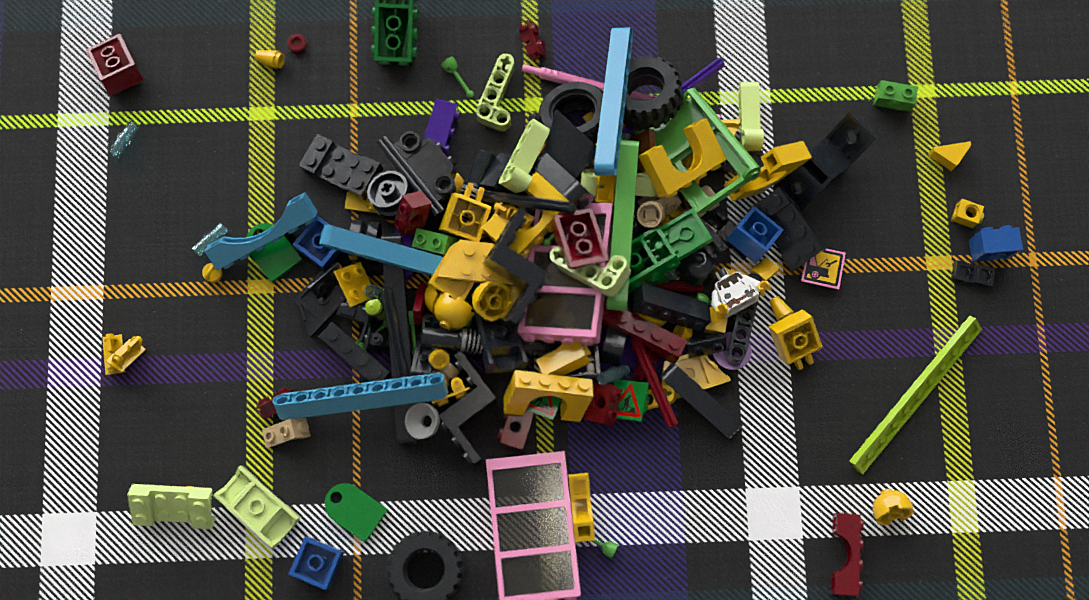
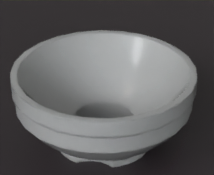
[405,403,440,439]

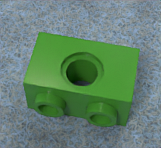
[873,80,918,112]
[412,228,460,256]

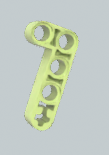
[476,54,514,131]
[738,82,764,151]
[499,119,550,193]
[581,169,656,197]
[550,247,631,297]

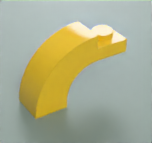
[568,473,595,542]

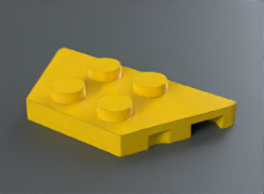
[438,240,514,286]
[661,354,731,399]

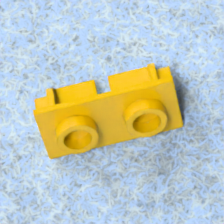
[595,175,617,206]
[102,334,125,375]
[105,336,146,373]

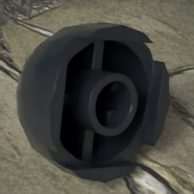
[677,248,716,287]

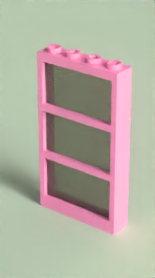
[518,203,614,345]
[486,451,581,600]

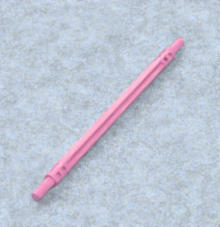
[522,64,721,118]

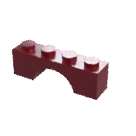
[831,513,864,596]

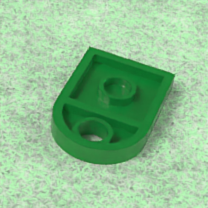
[246,223,303,283]
[324,483,389,543]

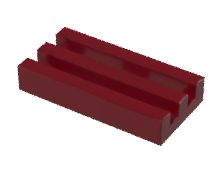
[413,283,427,325]

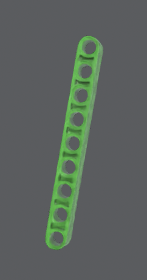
[607,140,639,311]

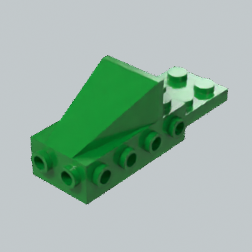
[371,0,418,65]
[592,208,713,299]

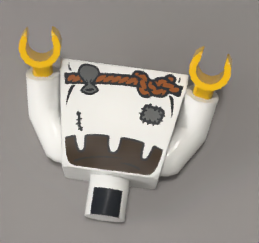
[711,268,772,318]

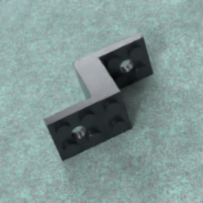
[773,110,879,212]
[482,208,547,327]
[439,351,497,466]

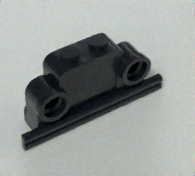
[377,131,457,217]

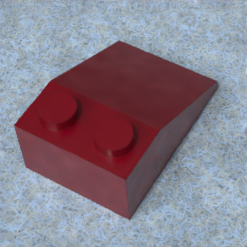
[86,34,144,96]
[551,208,609,269]

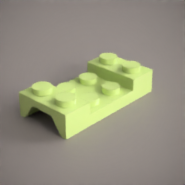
[213,465,301,548]
[128,484,216,529]

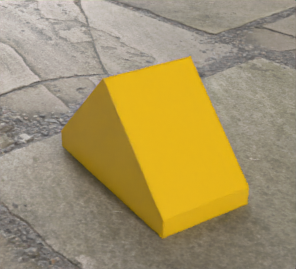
[928,142,971,171]

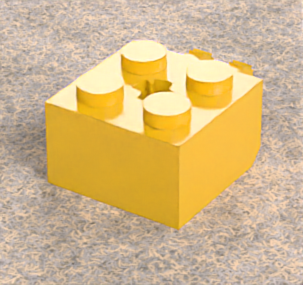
[439,183,491,242]
[768,310,823,370]

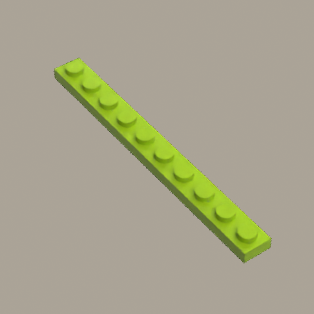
[850,316,982,475]

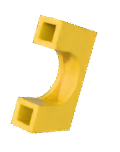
[638,118,727,198]
[724,141,812,201]
[482,172,570,258]
[527,293,591,376]
[504,370,593,422]

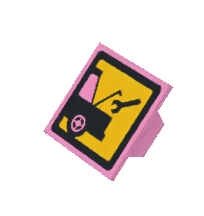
[801,249,846,289]

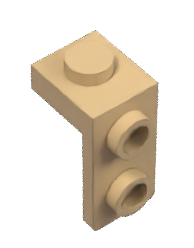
[262,418,310,448]

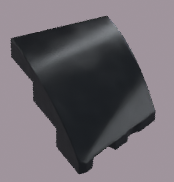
[544,109,596,179]

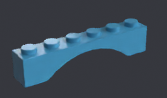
[204,192,318,270]

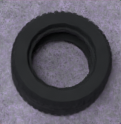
[538,82,603,144]

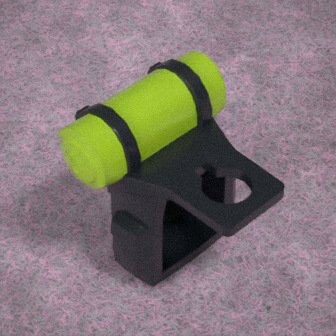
[337,298,386,344]

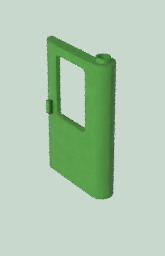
[635,88,761,214]

